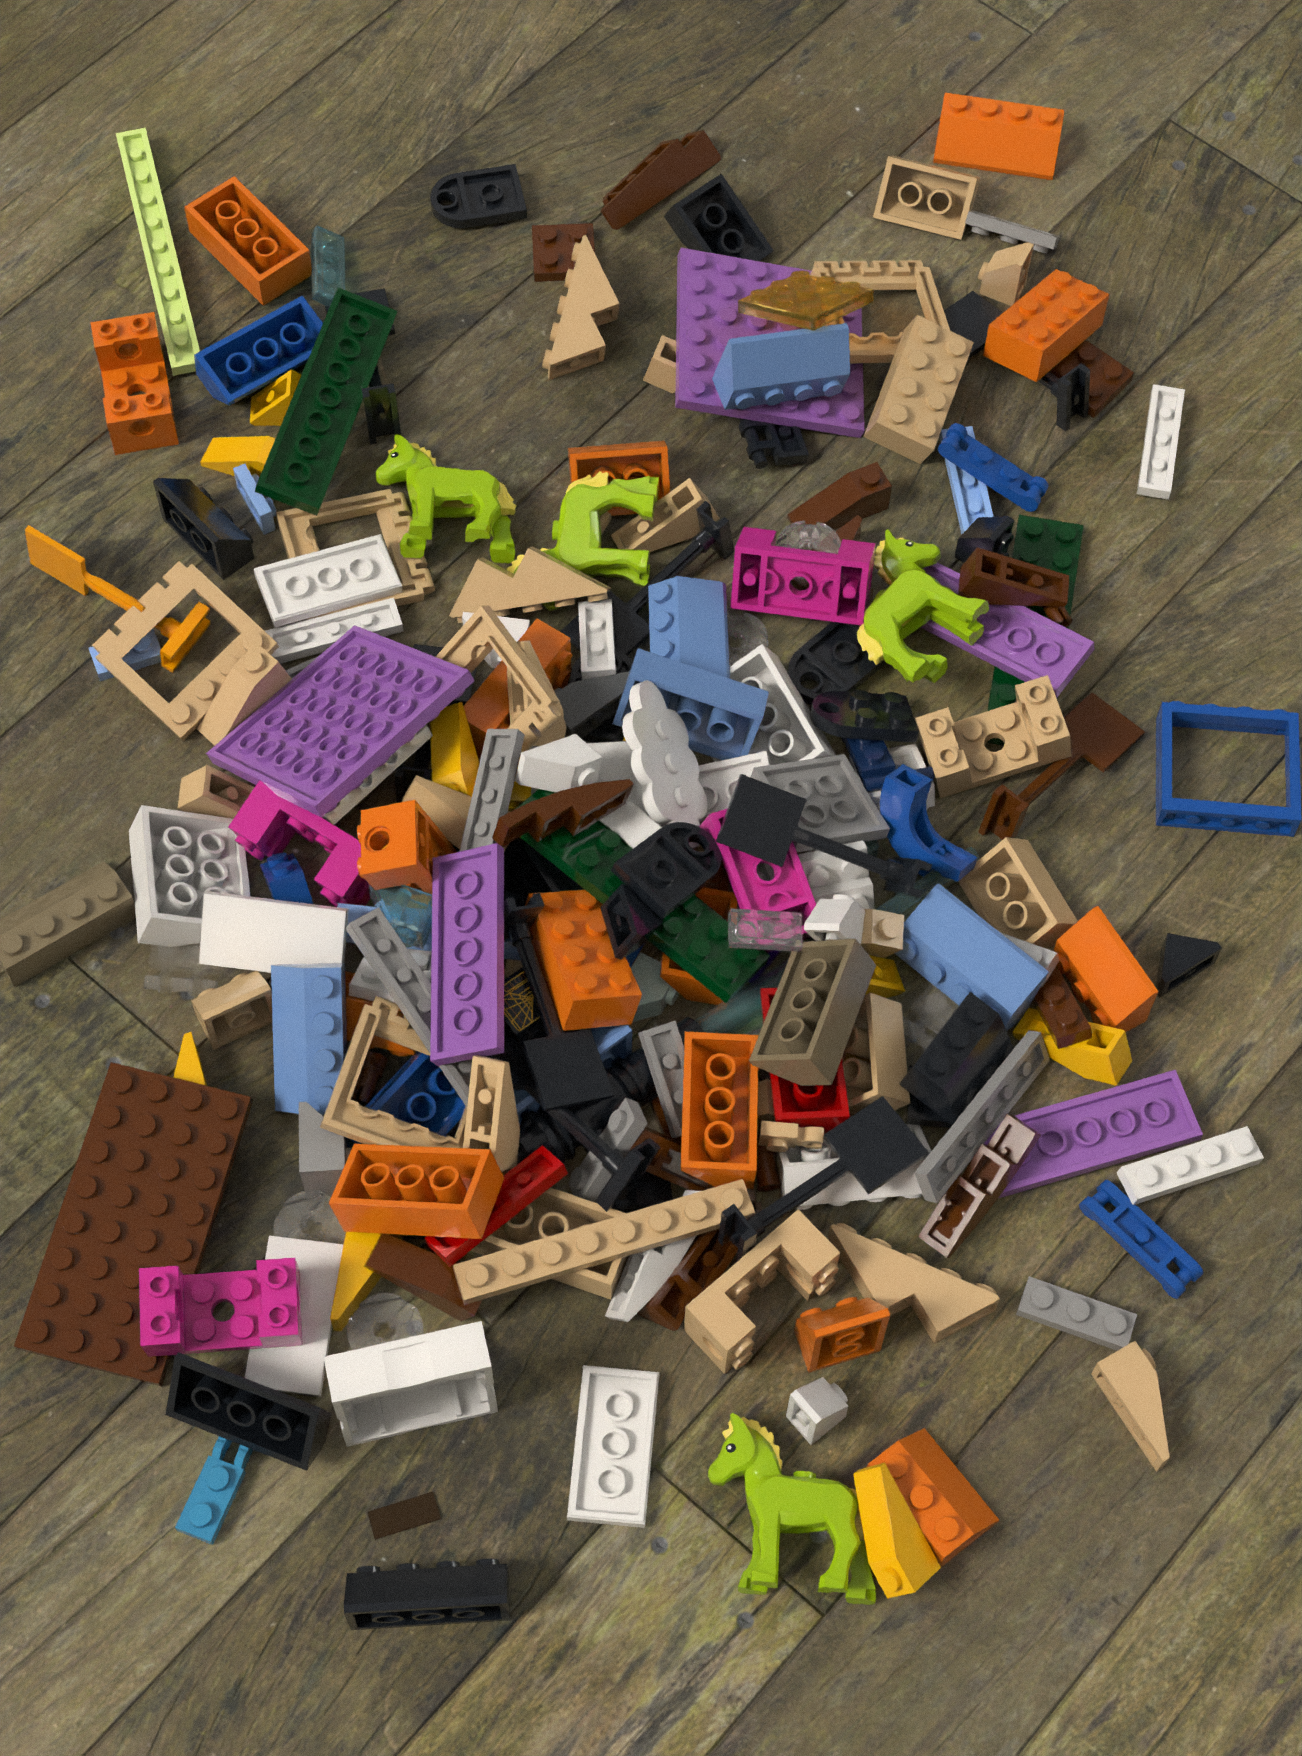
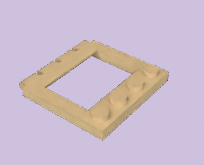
[810,260,950,364]
[276,489,435,620]
[92,561,279,741]
[427,605,561,763]
[320,996,467,1148]

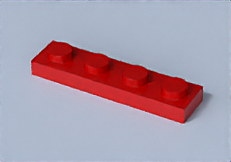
[425,1145,568,1267]

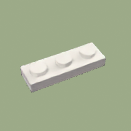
[578,599,616,680]

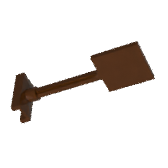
[978,692,1145,840]

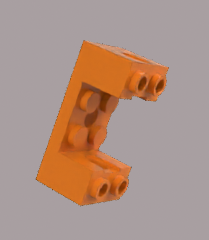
[90,312,179,455]
[357,800,457,913]

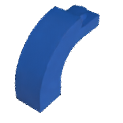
[880,764,978,882]

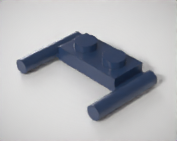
[841,737,934,792]

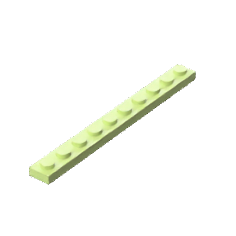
[116,128,200,376]

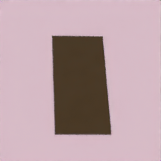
[367,1491,441,1540]

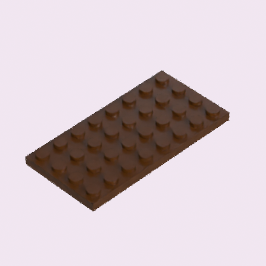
[14,1062,253,1387]

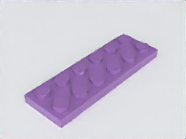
[921,562,1095,698]
[430,843,504,1066]
[984,1070,1203,1198]

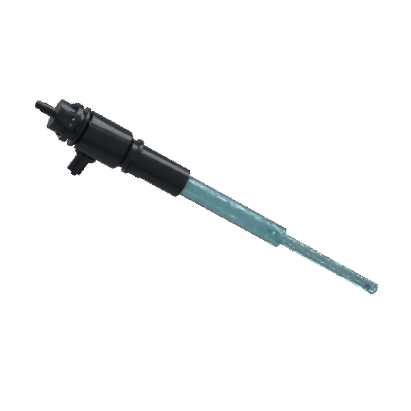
[505,847,980,1177]

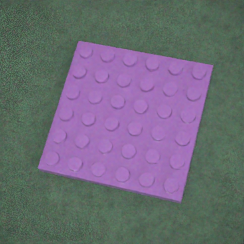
[675,248,864,438]
[206,625,475,817]

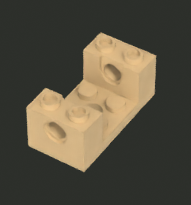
[915,675,1072,799]
[684,1209,840,1374]

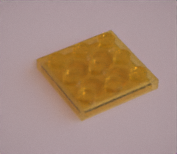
[738,271,874,331]

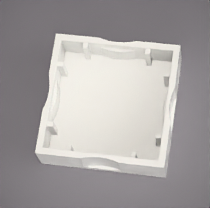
[324,1321,498,1447]

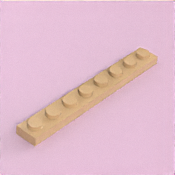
[453,1179,755,1305]

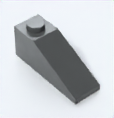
[554,672,629,739]

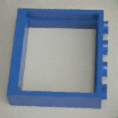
[1156,701,1301,837]

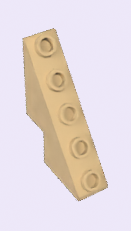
[542,235,619,380]
[449,546,611,623]
[828,1223,1000,1344]

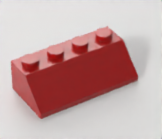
[760,988,850,1134]

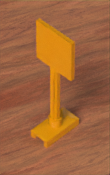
[25,525,211,673]

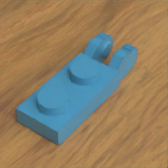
[175,1436,253,1545]

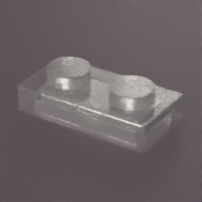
[728,908,803,952]

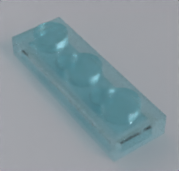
[311,225,345,307]

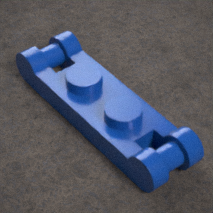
[938,423,1048,512]
[1079,1180,1204,1299]

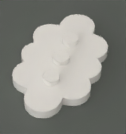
[622,680,708,849]

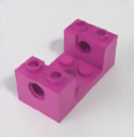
[730,527,876,625]
[228,780,375,907]
[699,808,816,953]
[139,1258,303,1357]

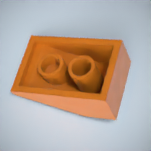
[794,1297,890,1373]

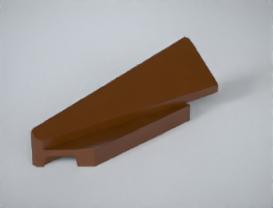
[600,130,721,230]
[637,1171,762,1331]

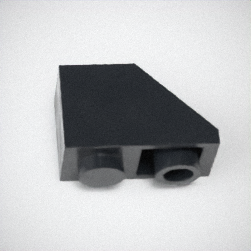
[955,516,1014,563]

